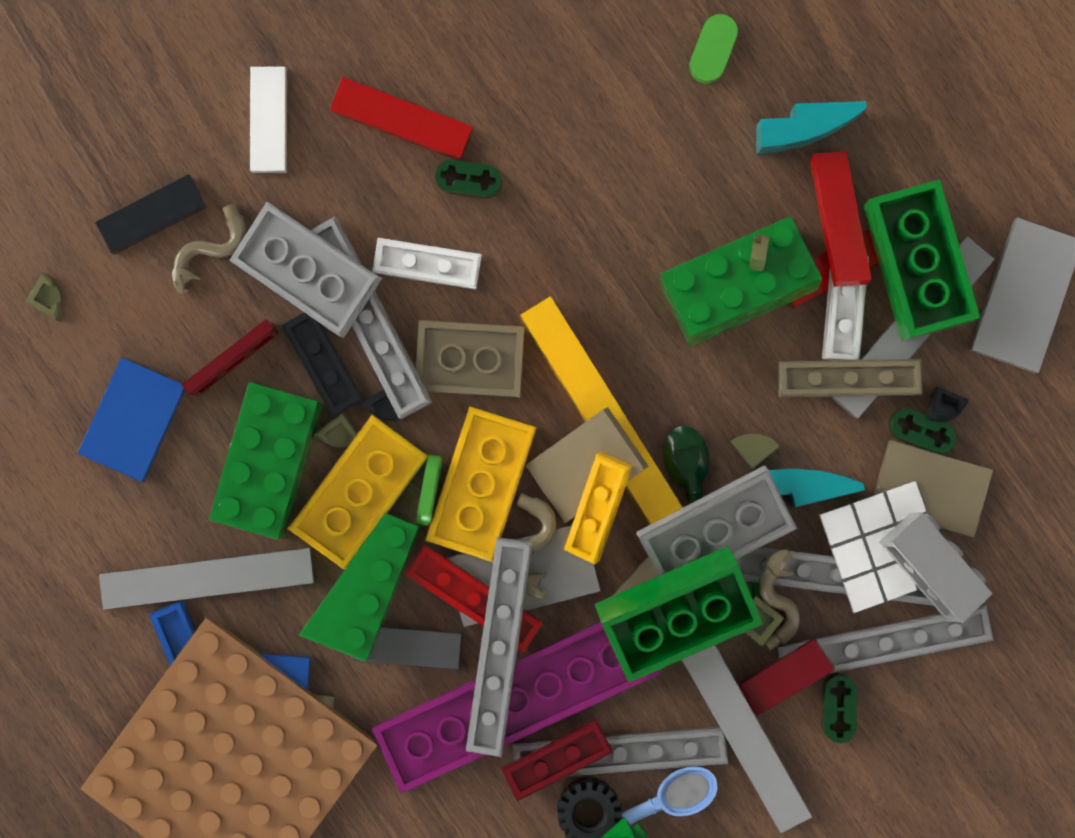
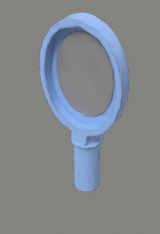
[622,766,718,824]

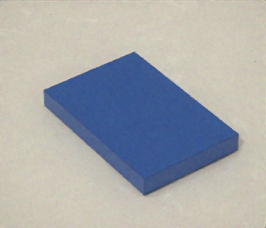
[77,357,186,482]

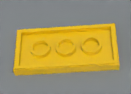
[425,406,537,563]
[288,415,428,570]

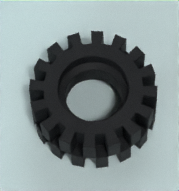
[557,778,622,838]

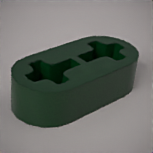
[435,160,502,199]
[888,409,957,454]
[821,673,857,743]

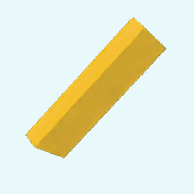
[564,452,633,564]

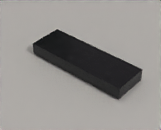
[95,174,207,255]
[281,312,365,417]

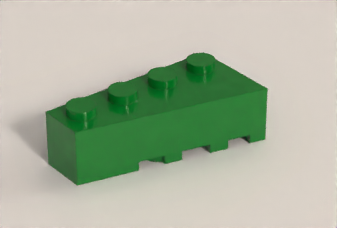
[298,513,422,662]

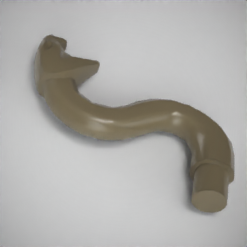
[172,204,248,295]
[517,493,556,600]
[759,549,800,652]

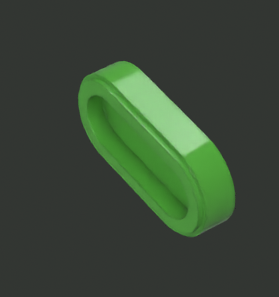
[689,14,738,84]
[416,454,443,526]

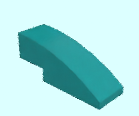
[756,101,867,154]
[746,469,865,507]

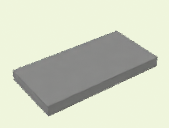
[229,202,382,338]
[969,217,1075,374]
[636,465,797,576]
[447,525,601,627]

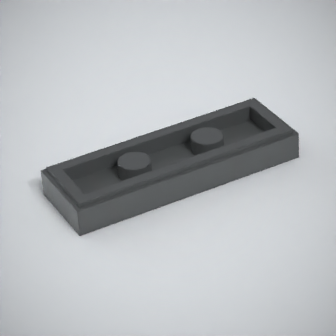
[353,626,462,669]

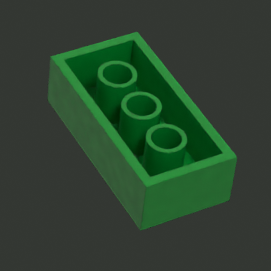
[862,179,980,342]
[660,216,822,347]
[208,382,323,540]
[595,546,763,683]

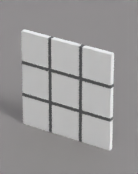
[819,481,927,613]

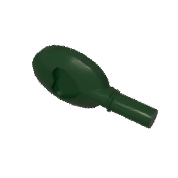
[663,426,709,504]

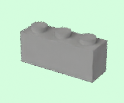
[879,512,993,623]

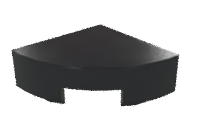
[926,386,969,422]
[361,389,410,421]

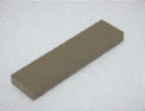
[778,359,923,398]

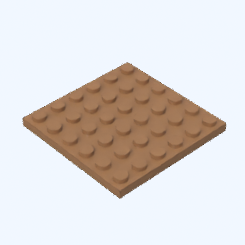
[80,616,378,838]

